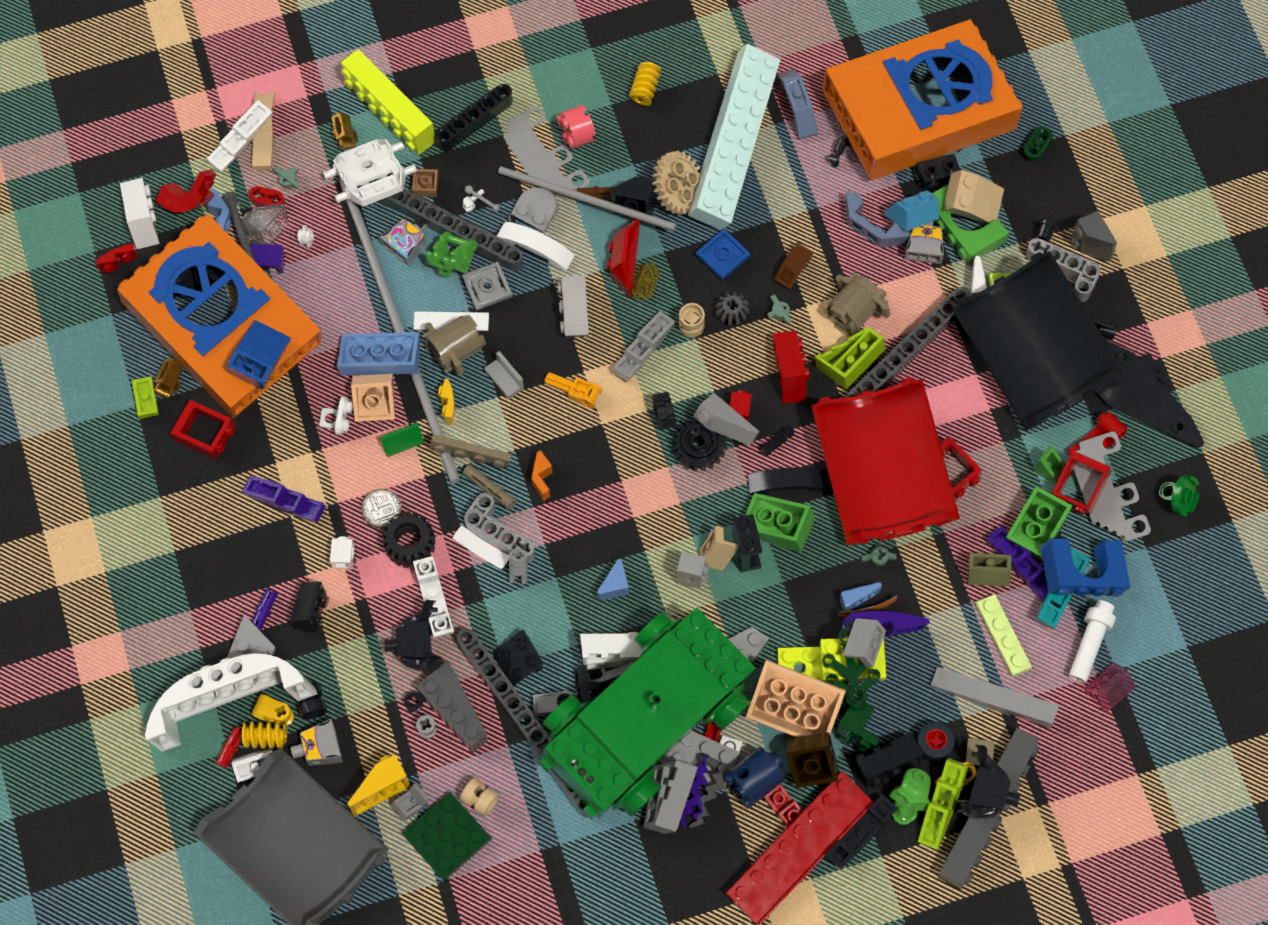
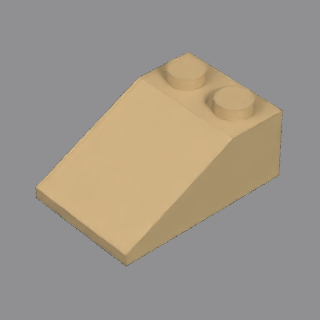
[943,170,1004,224]

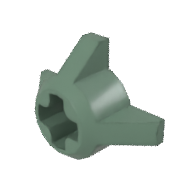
[274,166,301,189]
[767,294,792,324]
[861,543,897,566]

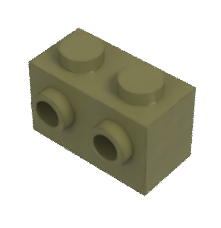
[968,553,1011,587]

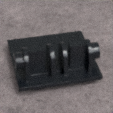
[492,629,544,686]

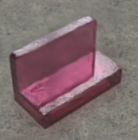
[1084,663,1136,712]

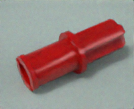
[215,727,242,769]

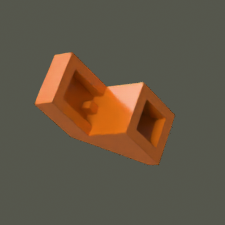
[531,450,553,501]

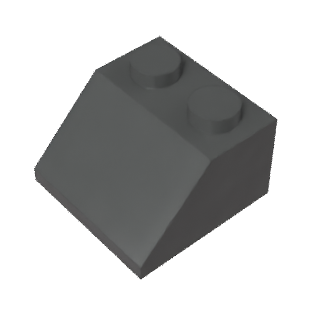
[1071,211,1117,262]

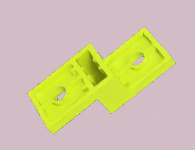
[778,638,886,683]

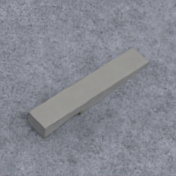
[930,667,1059,729]

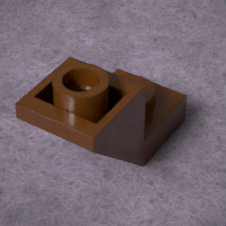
[774,243,814,289]

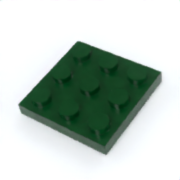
[402,792,492,882]

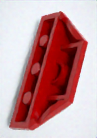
[607,219,640,298]

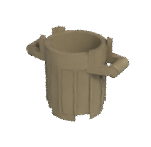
[825,272,890,334]
[422,315,486,375]

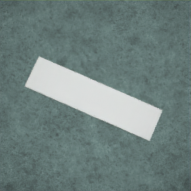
[413,312,489,331]

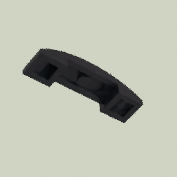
[748,467,830,495]
[825,794,898,870]

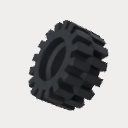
[652,391,677,430]

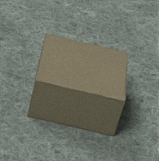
[965,738,995,769]

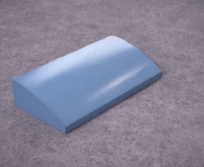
[337,332,420,376]

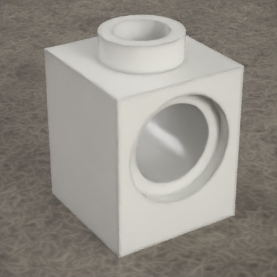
[330,536,355,569]

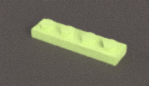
[975,594,1032,677]

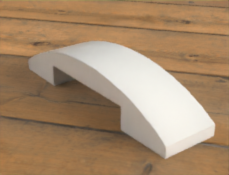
[497,222,575,272]

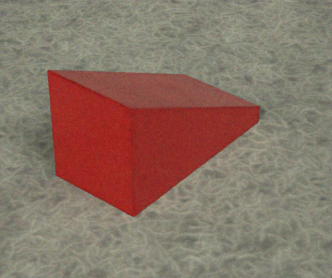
[705,722,722,742]

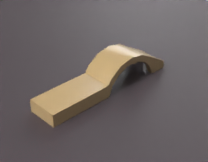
[252,92,275,170]

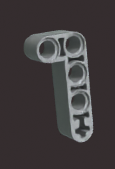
[1026,238,1101,302]
[465,493,535,563]

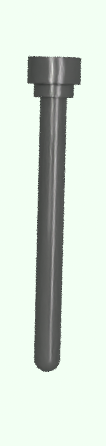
[222,191,255,261]

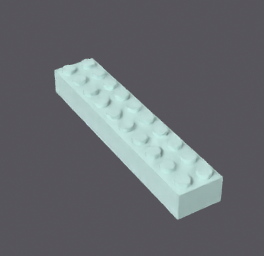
[688,44,780,230]

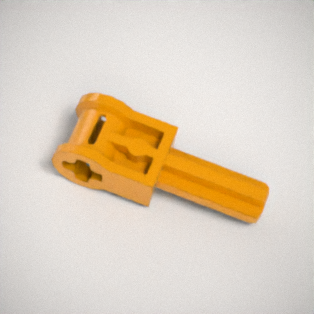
[545,373,603,408]

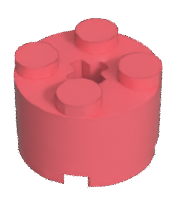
[556,105,596,149]

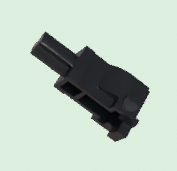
[173,265,220,295]

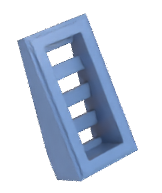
[840,582,882,611]

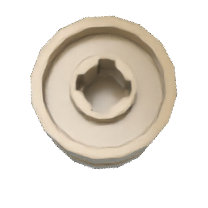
[679,303,705,338]
[460,777,500,817]

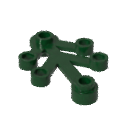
[822,628,881,708]

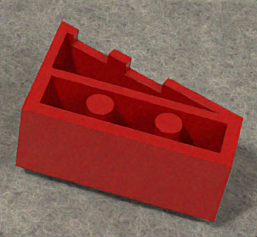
[773,331,809,404]

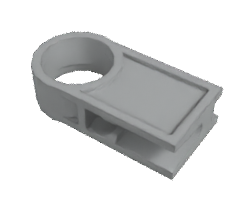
[533,691,572,717]

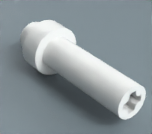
[1068,600,1116,683]

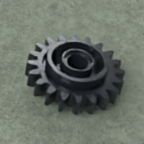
[671,417,727,472]

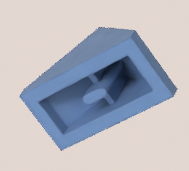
[597,559,629,601]

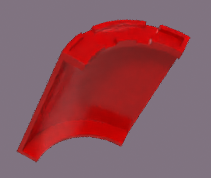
[811,377,960,545]

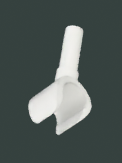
[463,189,484,212]

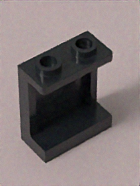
[732,514,762,572]

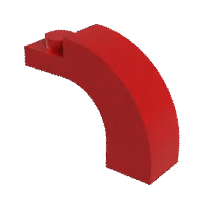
[155,169,217,213]

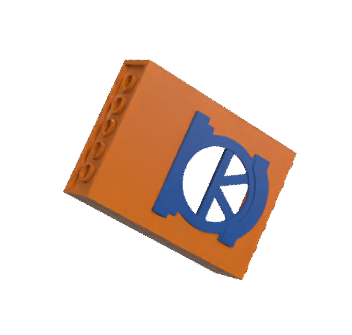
[822,19,1023,181]
[117,214,322,419]

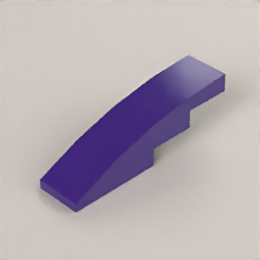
[242,475,326,523]
[987,526,1049,602]
[842,611,930,637]

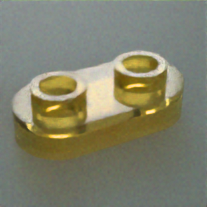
[632,263,659,301]

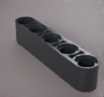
[435,84,513,152]

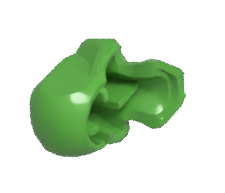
[889,768,931,825]

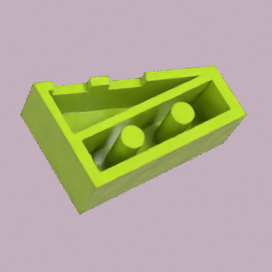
[815,327,885,390]

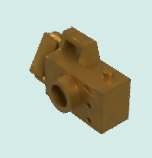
[331,112,358,149]
[154,358,183,399]

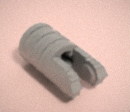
[509,549,528,584]

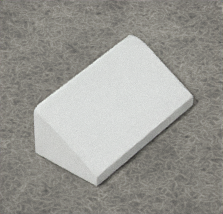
[231,748,274,782]

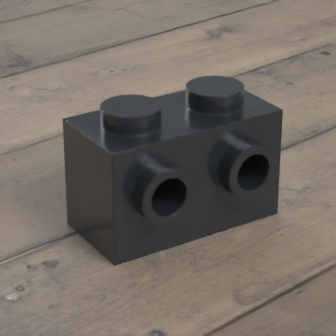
[916,153,960,191]

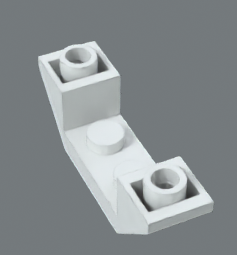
[413,556,454,638]

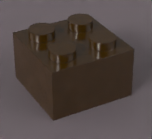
[786,732,839,788]

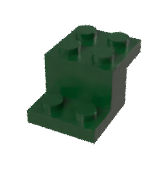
[836,695,880,756]

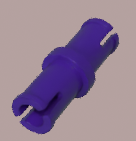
[252,589,278,631]

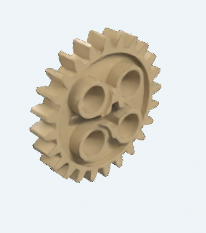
[652,151,700,215]

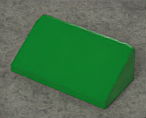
[380,423,424,457]

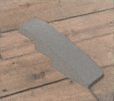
[612,311,676,382]

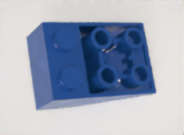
[227,320,291,390]

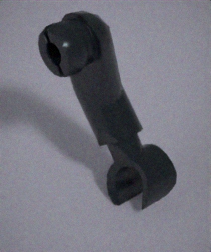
[829,134,851,167]

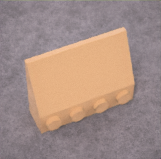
[746,660,846,737]

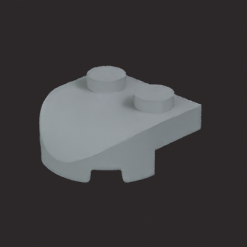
[511,188,559,233]

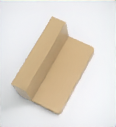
[700,526,738,571]

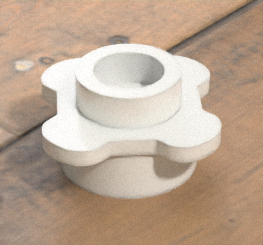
[298,225,314,248]

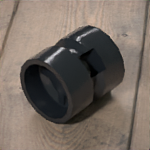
[296,682,328,720]

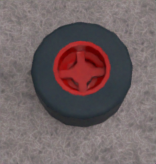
[916,722,955,763]

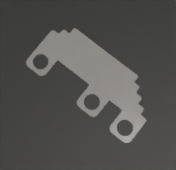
[503,106,590,191]
[1074,432,1151,541]

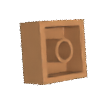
[412,169,439,197]

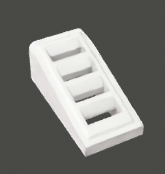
[971,256,987,296]

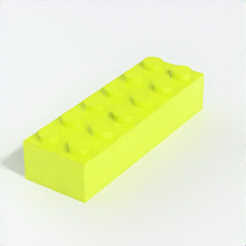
[341,49,436,155]

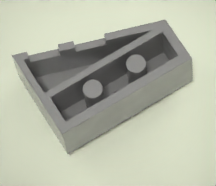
[558,275,589,338]
[644,760,698,834]

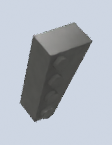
[416,660,488,754]

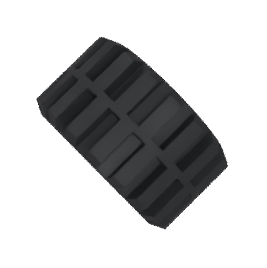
[382,512,436,568]

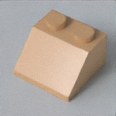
[351,373,395,422]

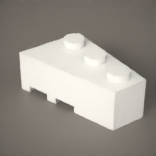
[120,178,159,249]
[580,632,642,670]

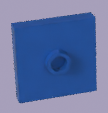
[696,229,751,281]

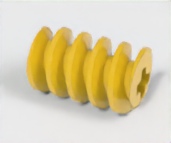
[629,62,662,106]
[242,721,288,749]

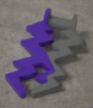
[680,754,727,828]

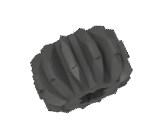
[716,292,749,326]

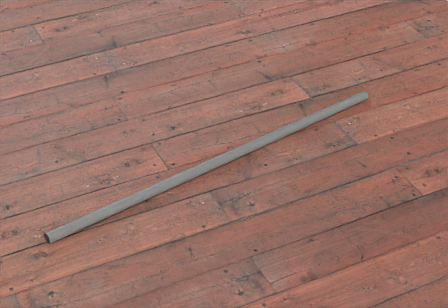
[339,179,460,484]

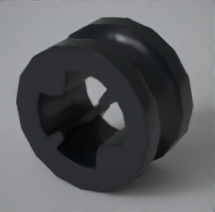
[404,692,423,713]

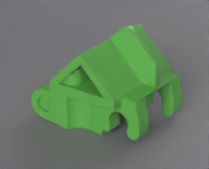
[426,231,477,278]

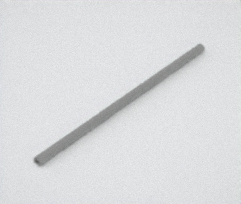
[498,166,676,231]

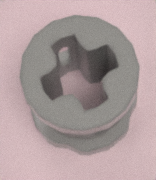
[416,715,437,739]

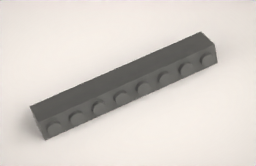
[938,727,1041,890]

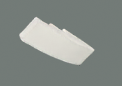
[207,100,272,173]

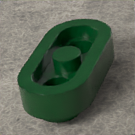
[1023,126,1053,161]

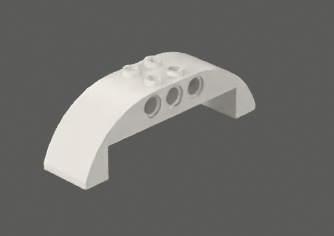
[145,654,317,752]

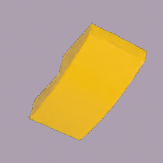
[438,379,455,425]

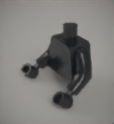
[384,600,441,672]
[957,744,1020,820]

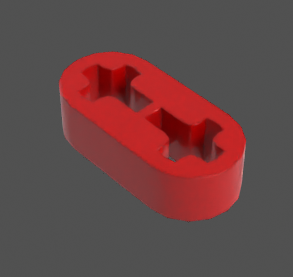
[248,186,285,210]

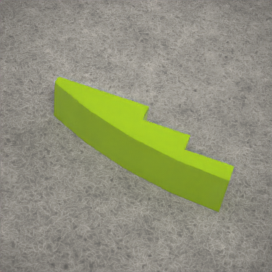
[918,758,969,850]

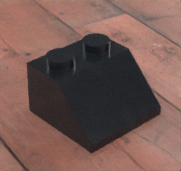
[611,176,657,216]

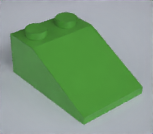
[1006,486,1072,558]
[745,493,815,552]

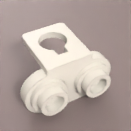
[319,396,353,435]

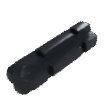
[760,425,795,456]

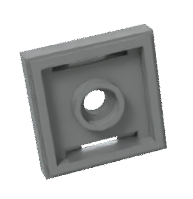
[462,262,513,311]

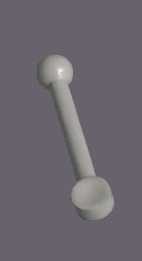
[465,185,500,212]

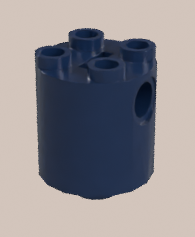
[723,747,785,809]

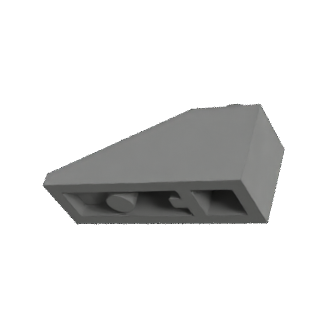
[693,393,760,446]

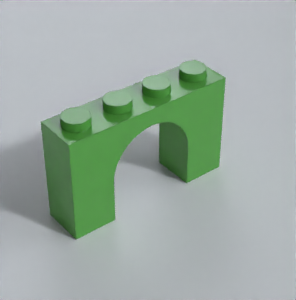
[932,184,1009,265]

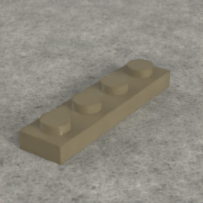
[430,434,512,468]

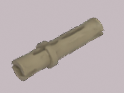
[463,464,516,510]

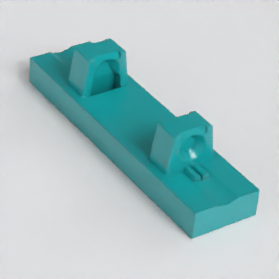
[1035,548,1090,630]

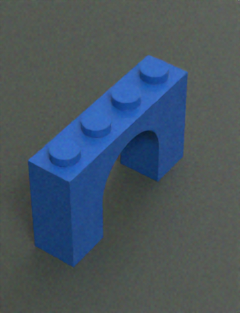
[1041,539,1131,597]

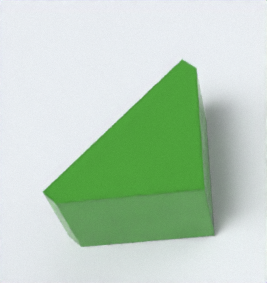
[1034,446,1072,485]

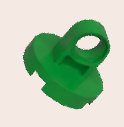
[1159,475,1200,517]

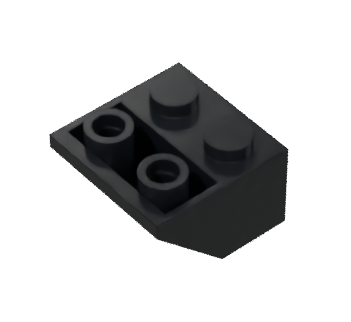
[289,581,329,634]

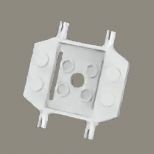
[323,139,417,206]

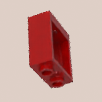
[170,400,235,460]
[940,436,982,499]
[1051,451,1112,515]

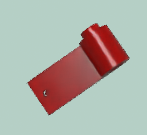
[1067,412,1128,455]

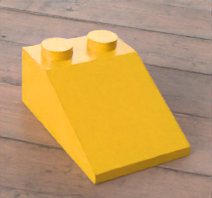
[348,754,411,817]

